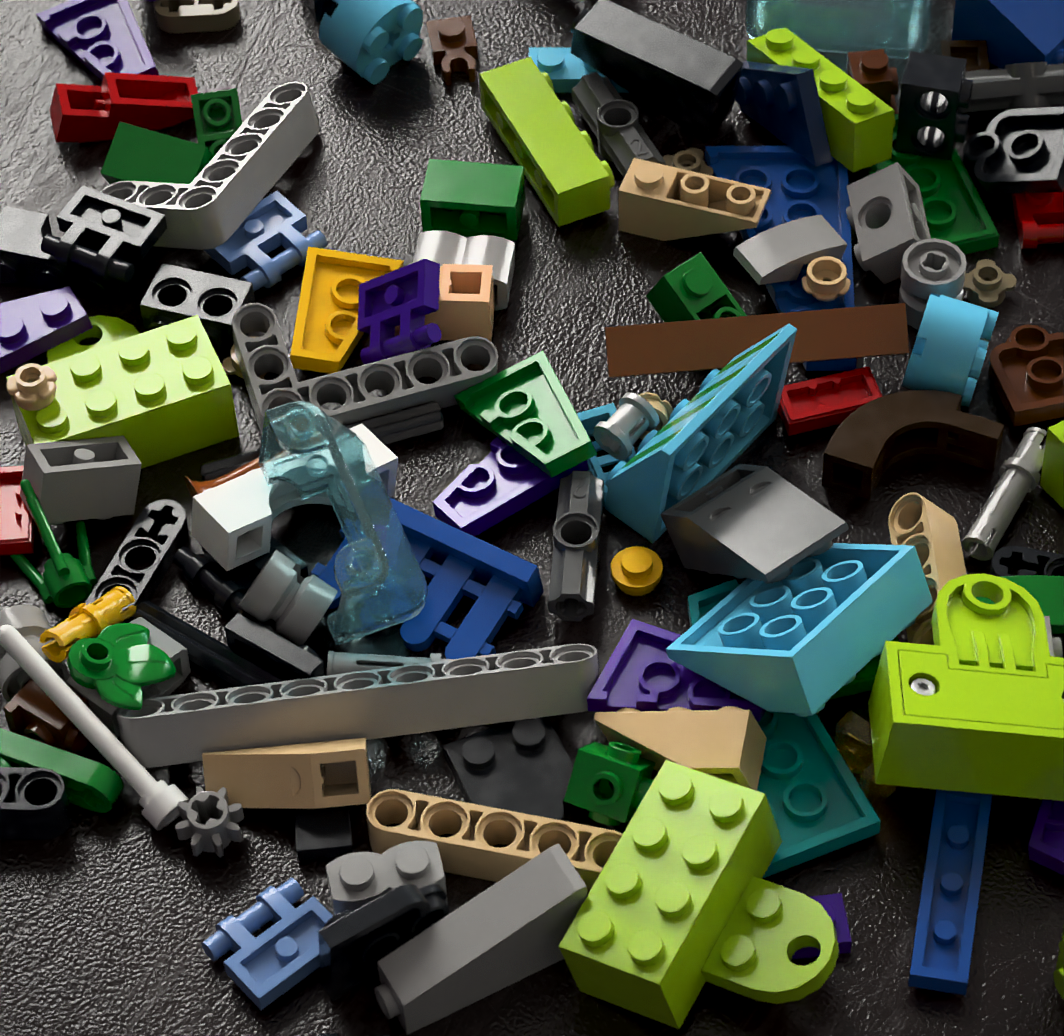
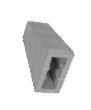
[374,843,587,1035]

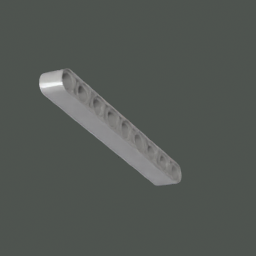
[116,644,600,768]

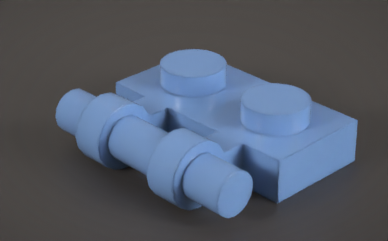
[204,191,328,292]
[201,878,333,1010]

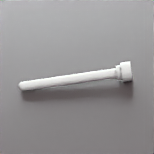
[0,625,190,831]

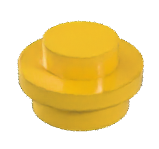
[611,546,663,596]

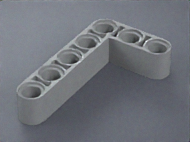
[100,82,320,250]
[232,303,498,445]

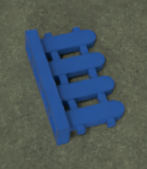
[311,484,544,659]

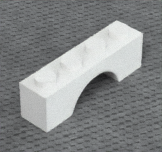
[191,423,398,571]

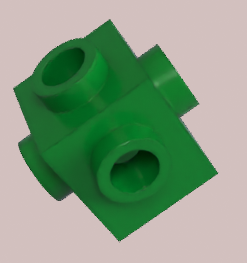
[564,741,655,826]

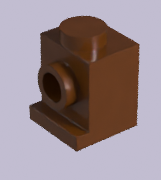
[846,49,899,115]
[3,678,90,754]

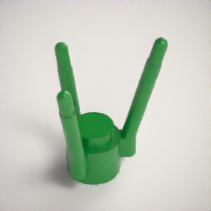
[10,479,98,608]

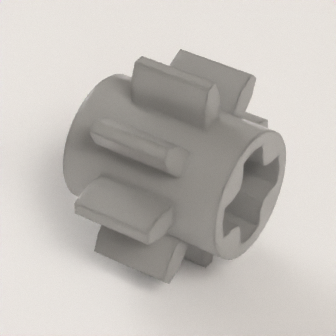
[175,786,244,857]

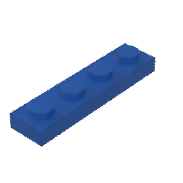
[908,789,992,995]

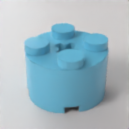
[319,0,423,84]
[901,293,999,408]

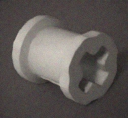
[593,392,660,460]

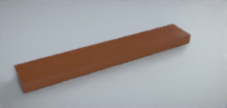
[605,303,909,378]

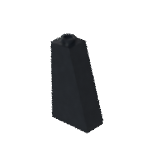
[570,0,744,143]

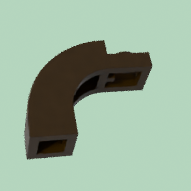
[822,390,1004,500]

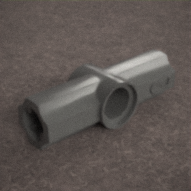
[962,62,1064,113]
[571,72,666,178]
[548,471,604,622]

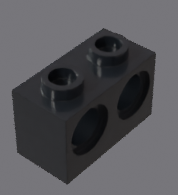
[896,51,973,161]
[140,263,255,356]

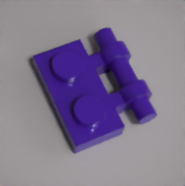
[357,259,441,364]

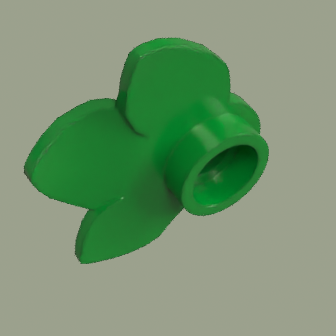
[67,623,176,710]

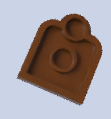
[988,325,1064,427]

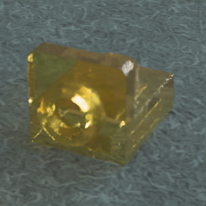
[835,710,898,805]

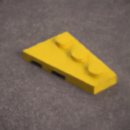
[290,247,404,374]

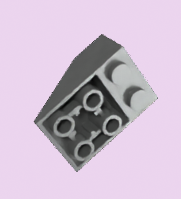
[660,464,849,584]

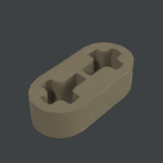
[154,0,241,33]

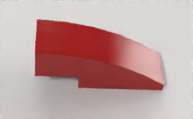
[50,72,198,142]

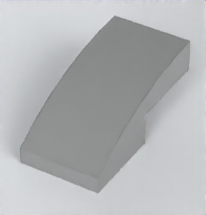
[733,214,848,285]

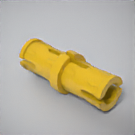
[39,586,136,663]

